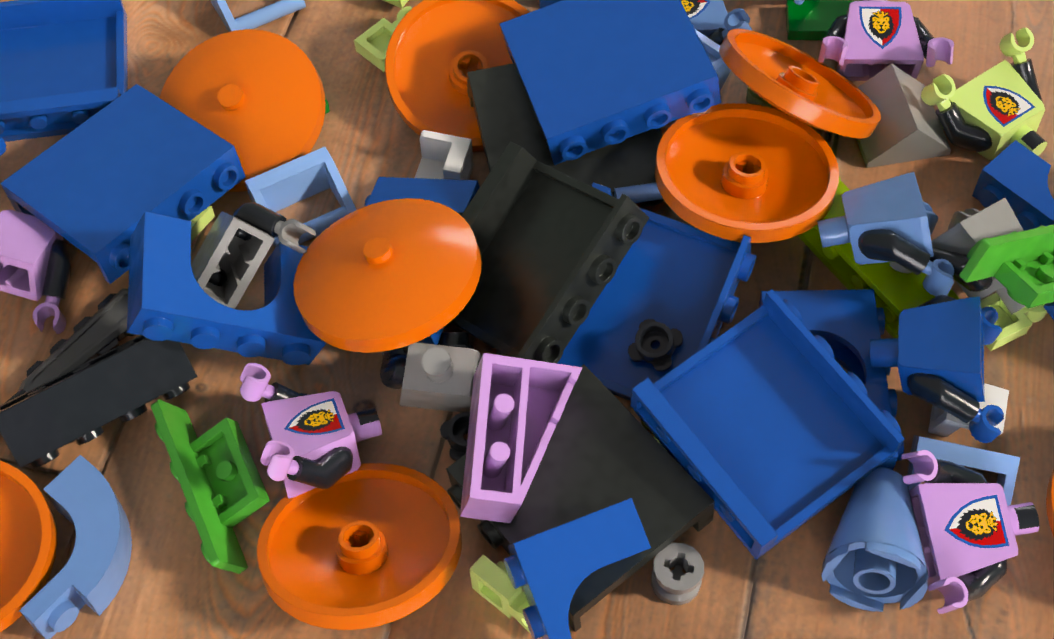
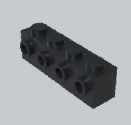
[0,335,198,468]

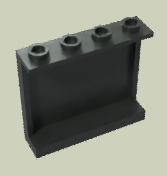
[467,63,664,206]
[451,141,649,364]
[446,364,715,632]

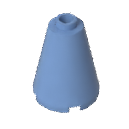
[821,467,929,612]

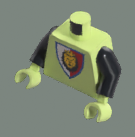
[921,28,1047,160]

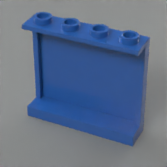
[0,0,128,142]
[500,0,721,165]
[0,84,246,284]
[557,182,756,401]
[630,289,905,560]

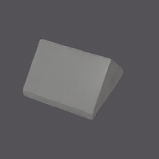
[856,63,951,168]

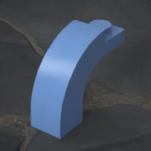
[19,455,132,639]

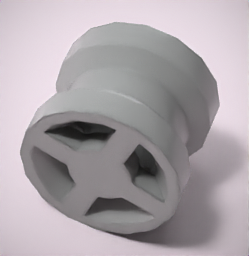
[651,543,704,605]

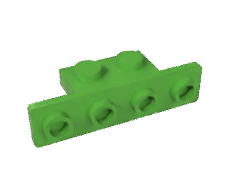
[959,224,1054,309]
[151,399,270,574]

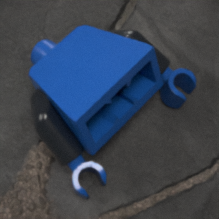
[870,295,1004,443]

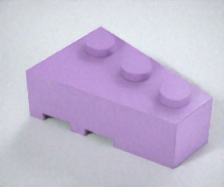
[460,353,583,523]

